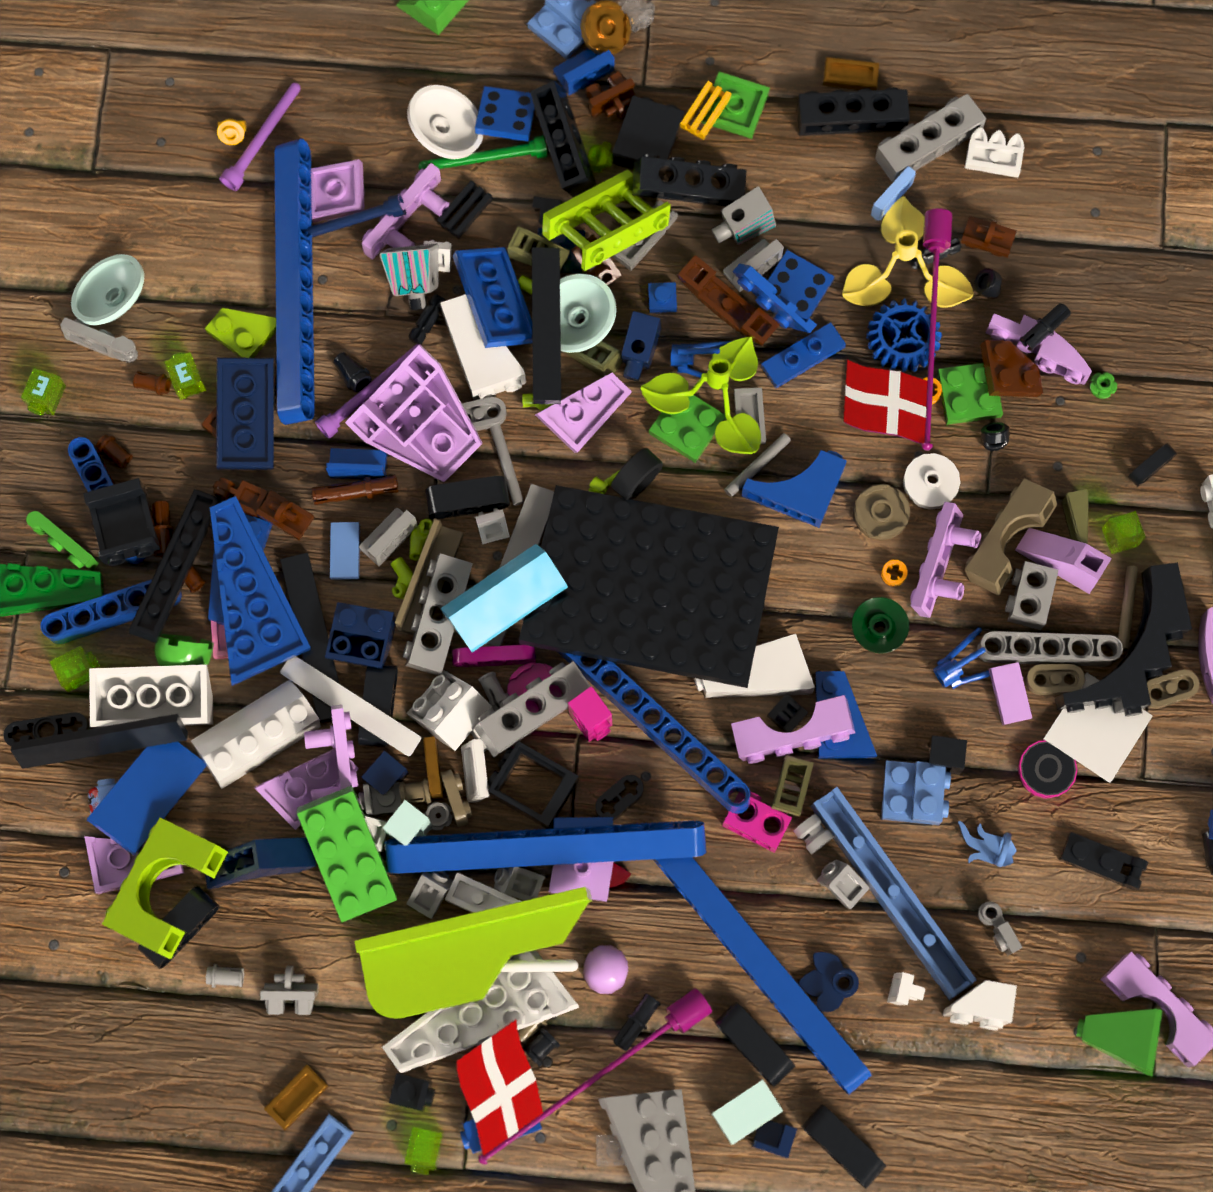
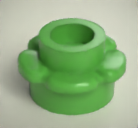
[1089,372,1117,399]

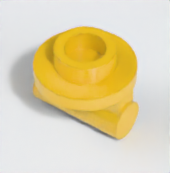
[217,119,246,145]

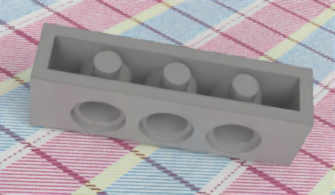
[875,93,986,183]
[403,553,473,676]
[474,661,591,757]

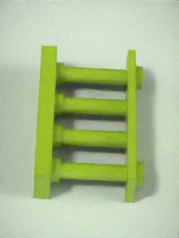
[542,169,671,271]

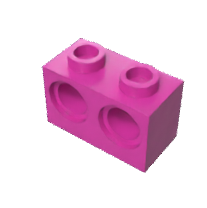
[568,686,612,742]
[722,791,792,853]

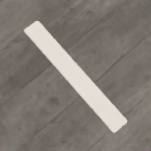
[280,657,421,756]

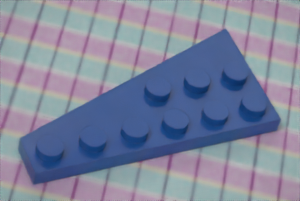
[210,496,311,686]

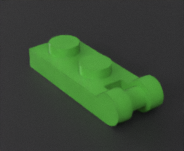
[26,511,99,571]

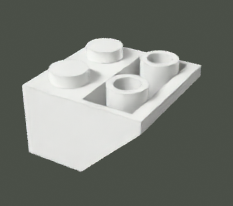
[407,670,492,751]
[943,980,1017,1030]

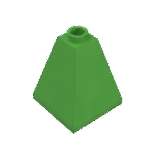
[1077,1009,1162,1076]

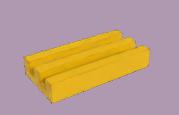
[680,81,731,140]

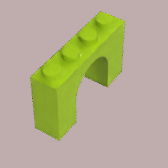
[102,818,228,959]

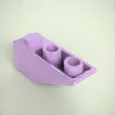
[1015,528,1112,594]

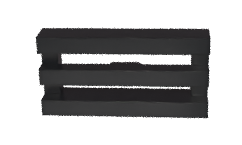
[437,181,493,239]

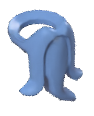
[958,821,1016,867]

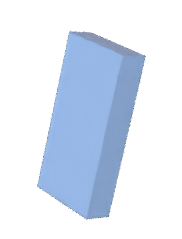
[871,166,916,221]

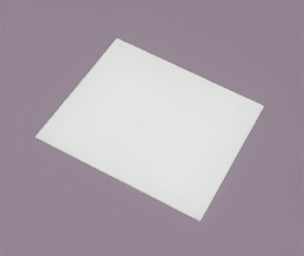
[1044,673,1153,783]

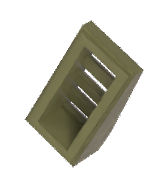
[507,227,570,273]
[564,341,623,377]
[1061,489,1089,544]
[771,755,814,817]

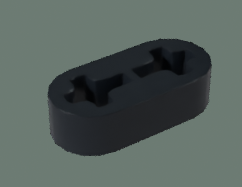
[1128,443,1178,487]
[595,775,644,821]

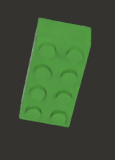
[297,785,397,922]

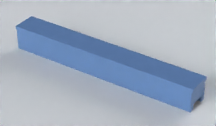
[810,787,976,1000]

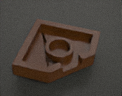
[980,340,1043,397]

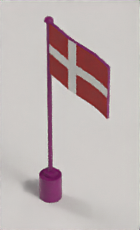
[844,208,952,451]
[456,988,712,1165]

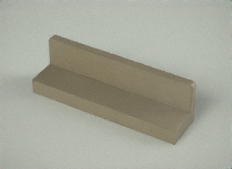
[395,518,464,639]

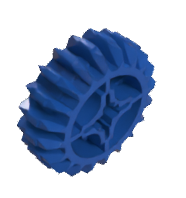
[866,299,942,373]

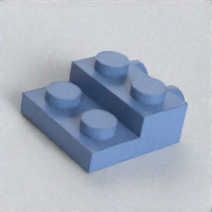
[527,0,596,60]
[881,760,951,825]

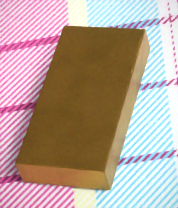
[823,57,879,91]
[423,736,443,800]
[264,1065,329,1131]

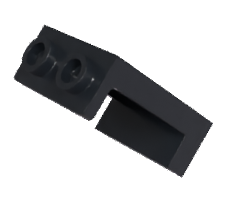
[612,96,684,180]
[83,478,160,566]

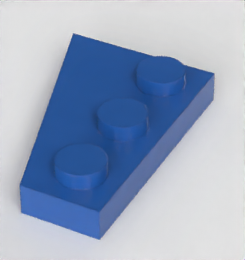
[732,263,817,333]
[815,671,877,759]

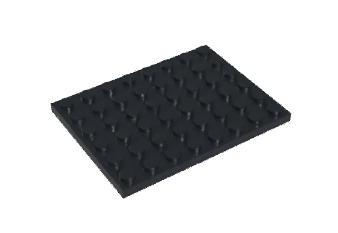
[519,485,779,688]

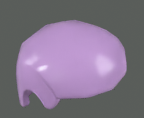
[583,945,628,994]

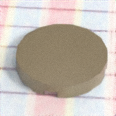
[853,484,910,540]

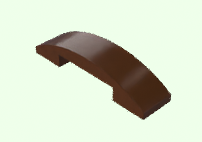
[677,255,780,346]

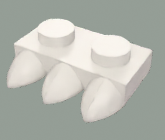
[965,127,1024,178]

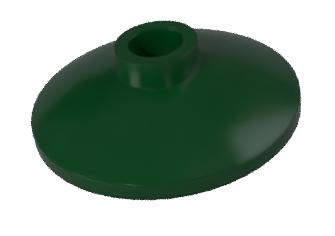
[852,597,909,654]

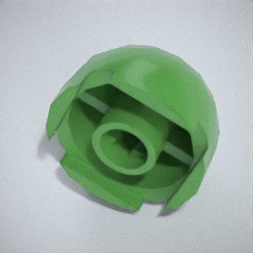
[154,634,214,666]

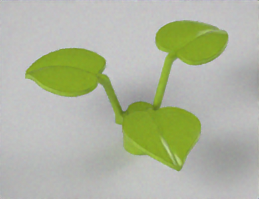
[641,336,761,454]

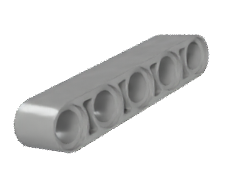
[977,631,1123,667]

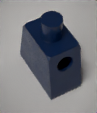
[621,311,662,381]

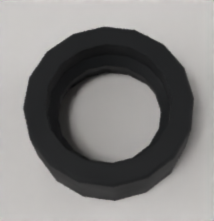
[611,448,663,500]

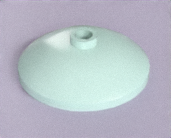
[71,254,144,325]
[560,274,616,353]

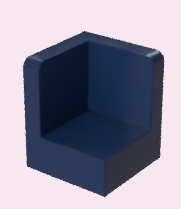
[362,750,409,795]
[752,1120,797,1159]

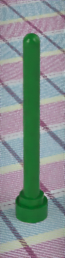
[418,136,548,170]

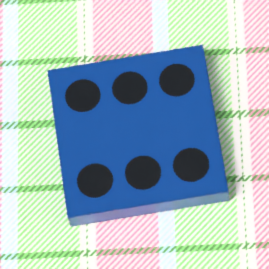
[475,86,535,142]
[768,250,835,319]

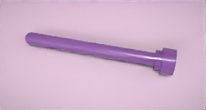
[219,82,301,191]
[315,344,423,439]

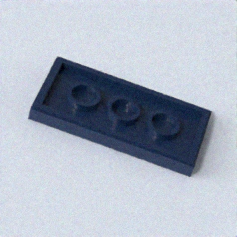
[217,358,274,470]

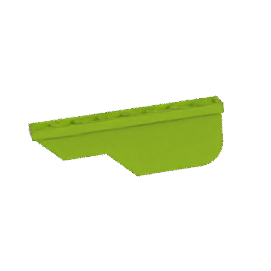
[355,887,592,1019]

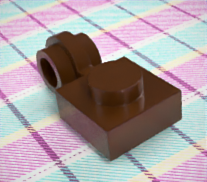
[212,477,268,518]

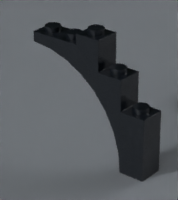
[1055,562,1192,717]

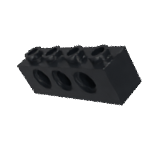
[530,80,597,197]
[797,87,910,136]
[632,154,746,207]

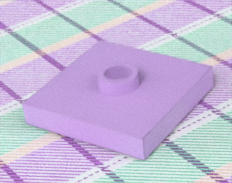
[311,159,364,222]
[549,861,614,902]

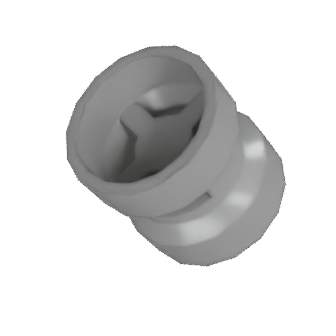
[793,813,834,855]

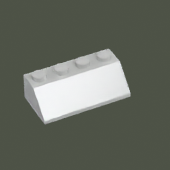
[89,665,213,728]
[191,680,321,789]

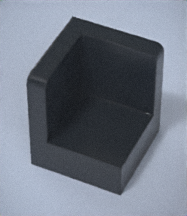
[928,735,967,775]

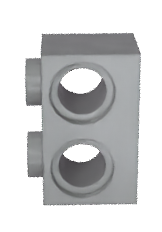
[1005,561,1059,630]

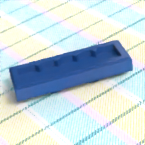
[761,322,846,389]

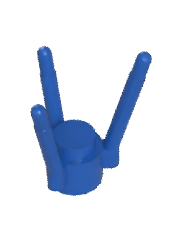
[671,341,732,378]
[933,628,990,689]

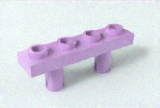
[362,163,449,260]
[911,502,981,618]
[304,705,360,803]

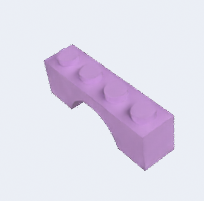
[731,695,855,764]
[1101,952,1213,1067]

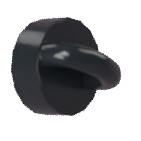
[974,268,1002,298]
[981,422,1010,451]

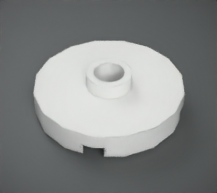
[903,453,960,510]

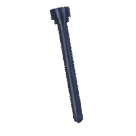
[301,193,406,238]

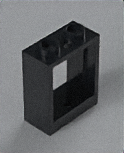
[488,741,579,829]

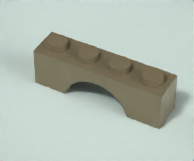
[965,479,1057,596]

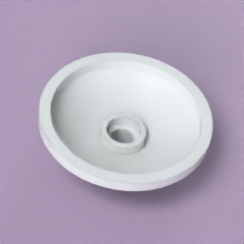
[407,85,483,159]

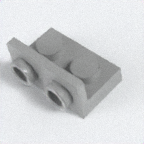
[723,239,784,292]
[359,508,418,566]

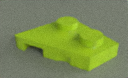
[205,308,276,358]

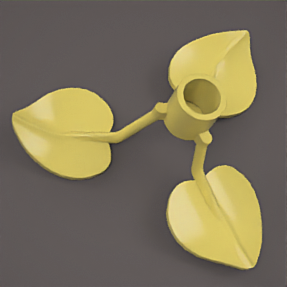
[842,196,973,308]

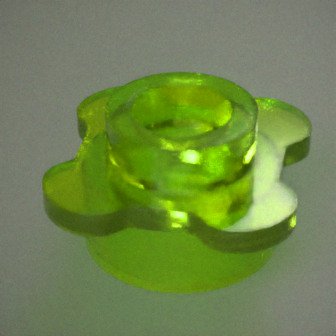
[588,141,613,173]

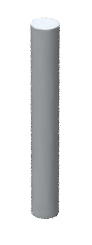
[490,424,524,506]
[724,433,791,497]

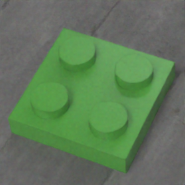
[701,72,770,139]
[937,363,1003,425]
[649,395,726,463]

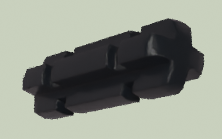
[909,237,962,269]
[408,294,446,345]

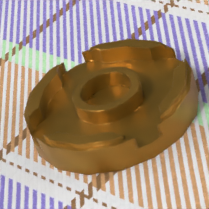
[580,0,631,55]

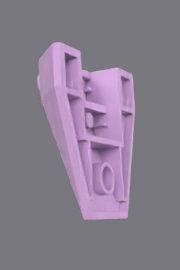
[345,344,482,482]

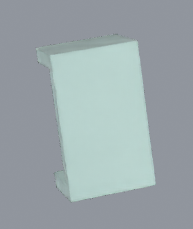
[383,800,432,846]
[711,1080,783,1145]

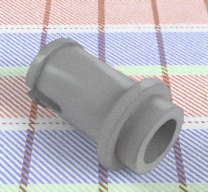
[206,964,244,988]

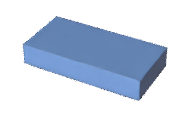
[330,522,360,580]

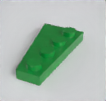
[0,563,104,617]

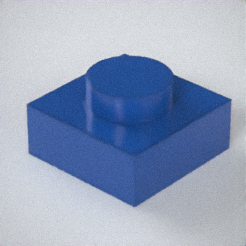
[648,282,677,313]

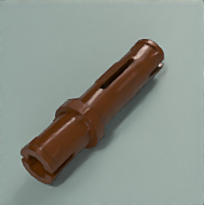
[312,475,399,505]

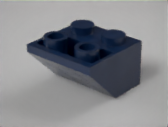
[325,602,396,669]

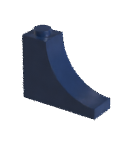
[205,837,316,889]

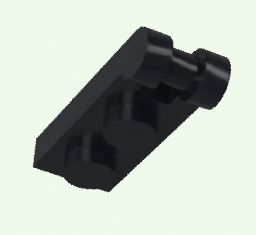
[1059,832,1149,891]

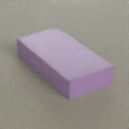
[989,662,1032,725]

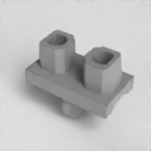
[260,965,319,1015]

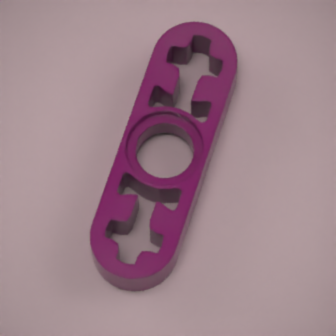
[452,645,536,668]

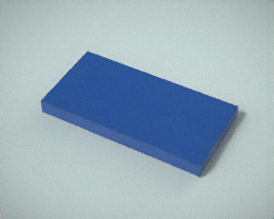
[453,247,532,348]
[87,742,207,856]

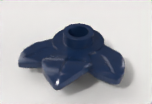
[799,952,859,1012]

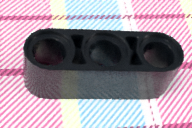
[425,476,510,519]
[358,665,398,748]
[138,886,220,969]
[714,1002,796,1087]
[801,1104,887,1189]

